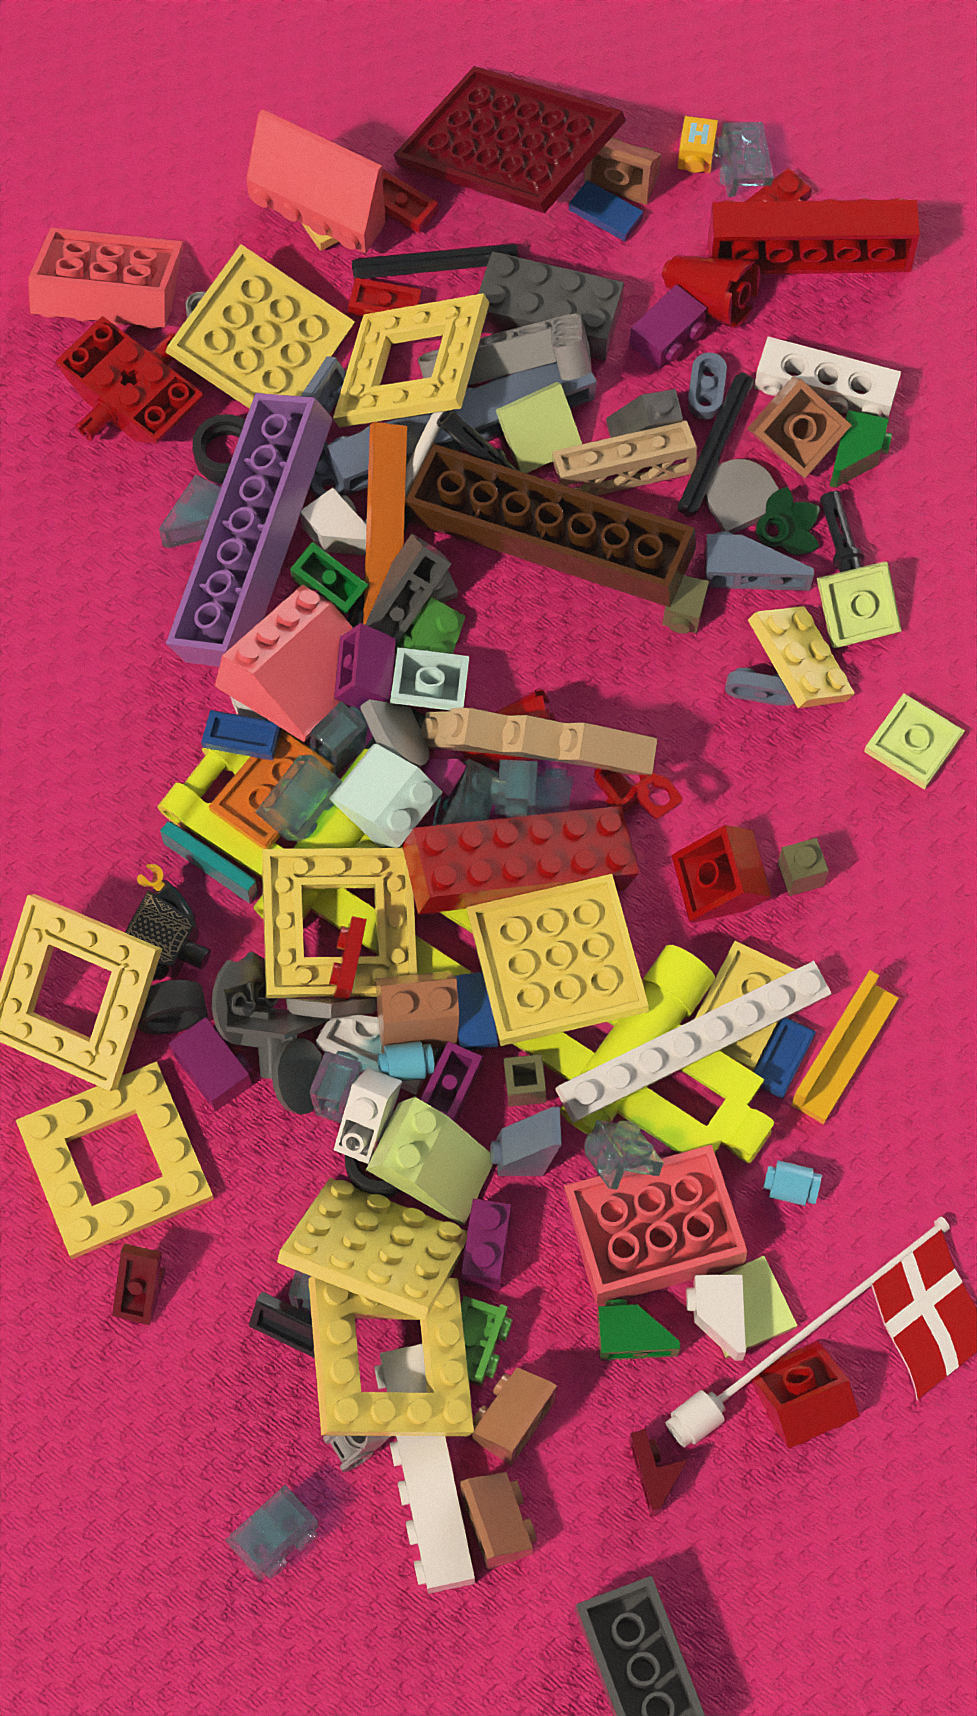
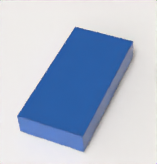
[569,180,643,242]
[201,710,282,761]
[455,972,498,1050]
[754,1017,816,1099]

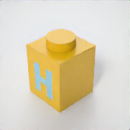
[677,116,718,173]

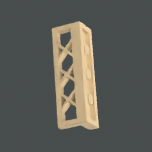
[552,421,697,496]

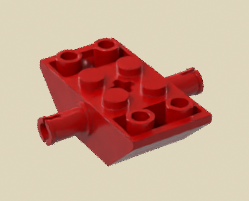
[55,316,204,444]

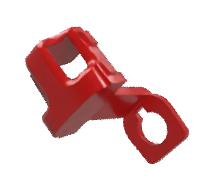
[593,768,683,819]

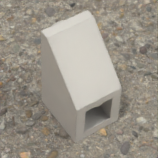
[300,488,367,555]
[334,1067,402,1164]

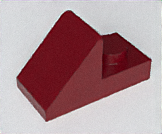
[112,1244,165,1325]
[629,1429,687,1517]

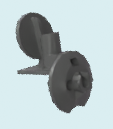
[212,952,330,1114]

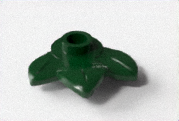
[755,487,820,555]

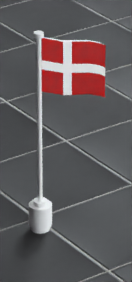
[665,1217,977,1448]

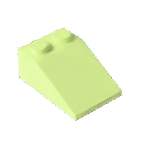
[366,1097,493,1225]

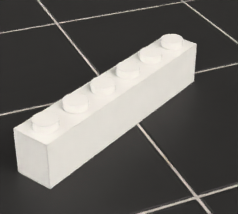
[374,1344,475,1594]

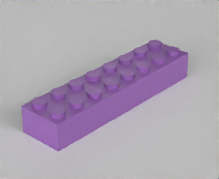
[166,393,333,667]

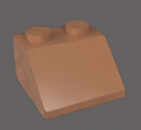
[584,137,661,205]
[747,376,851,478]
[375,971,459,1053]
[472,1367,557,1466]
[461,1472,537,1570]

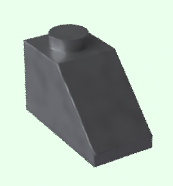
[606,389,683,438]

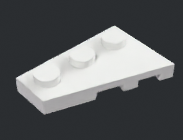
[316,1015,442,1095]

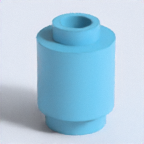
[378,1041,434,1082]
[763,1160,822,1206]

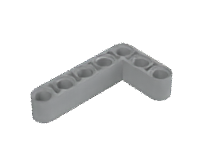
[418,313,591,386]

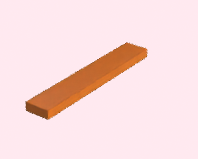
[363,422,407,624]

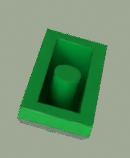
[830,410,892,488]
[290,542,368,614]
[597,1299,680,1361]

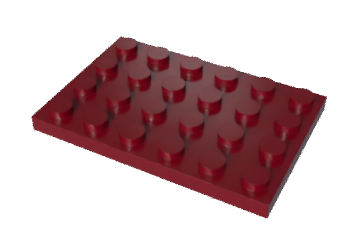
[394,66,626,214]

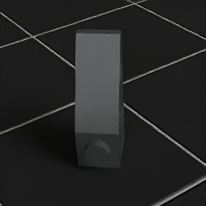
[365,534,451,647]

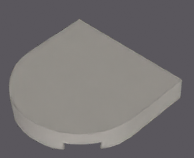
[705,459,779,534]
[360,699,429,768]
[286,997,377,1019]

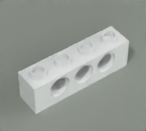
[754,337,901,419]

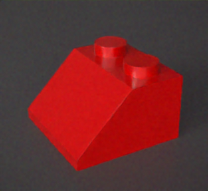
[671,825,772,922]
[751,1341,860,1449]

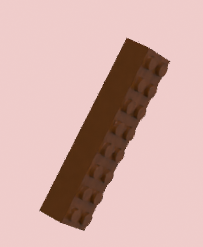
[405,444,696,607]

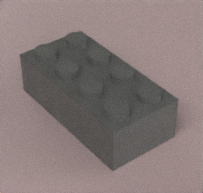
[478,251,624,361]
[574,1576,705,1716]

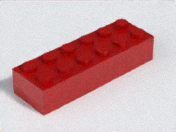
[707,198,920,274]
[402,806,639,914]

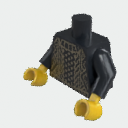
[125,864,211,981]

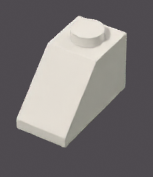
[686,1275,746,1361]

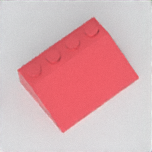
[246,109,386,254]
[28,228,183,329]
[215,584,353,742]
[564,1145,747,1307]

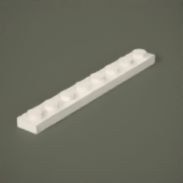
[555,961,832,1123]

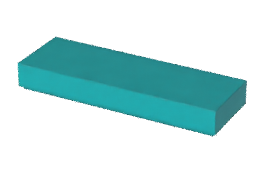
[160,821,258,904]

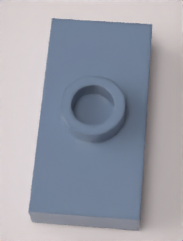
[301,356,346,414]

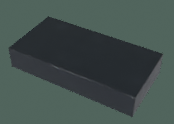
[249,1291,315,1358]

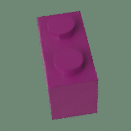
[629,284,707,370]
[334,623,396,710]
[169,1017,253,1112]
[420,1041,483,1123]
[461,1199,511,1290]

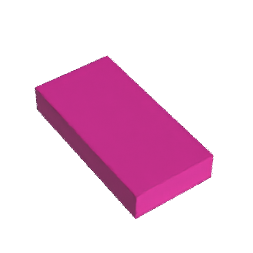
[419,759,467,796]

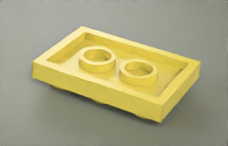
[748,606,855,708]
[695,941,795,1072]

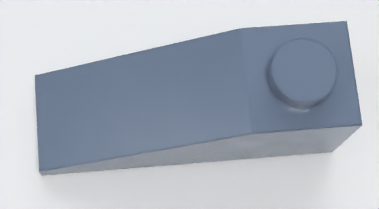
[705,531,814,591]
[490,1107,561,1176]

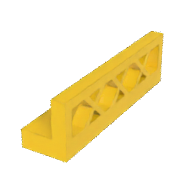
[791,970,899,1124]

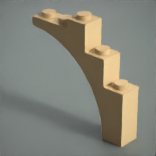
[421,708,657,775]

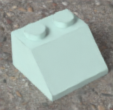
[390,647,469,711]
[329,744,442,848]

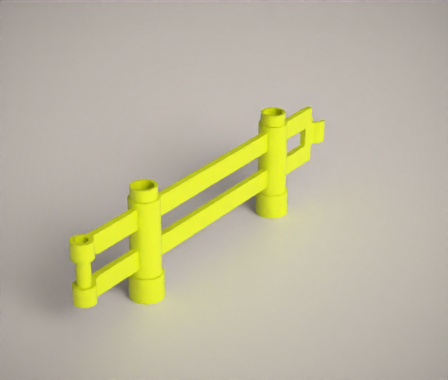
[157,748,774,1163]

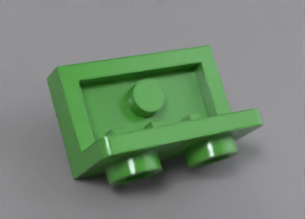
[394,597,466,666]
[461,1296,513,1387]

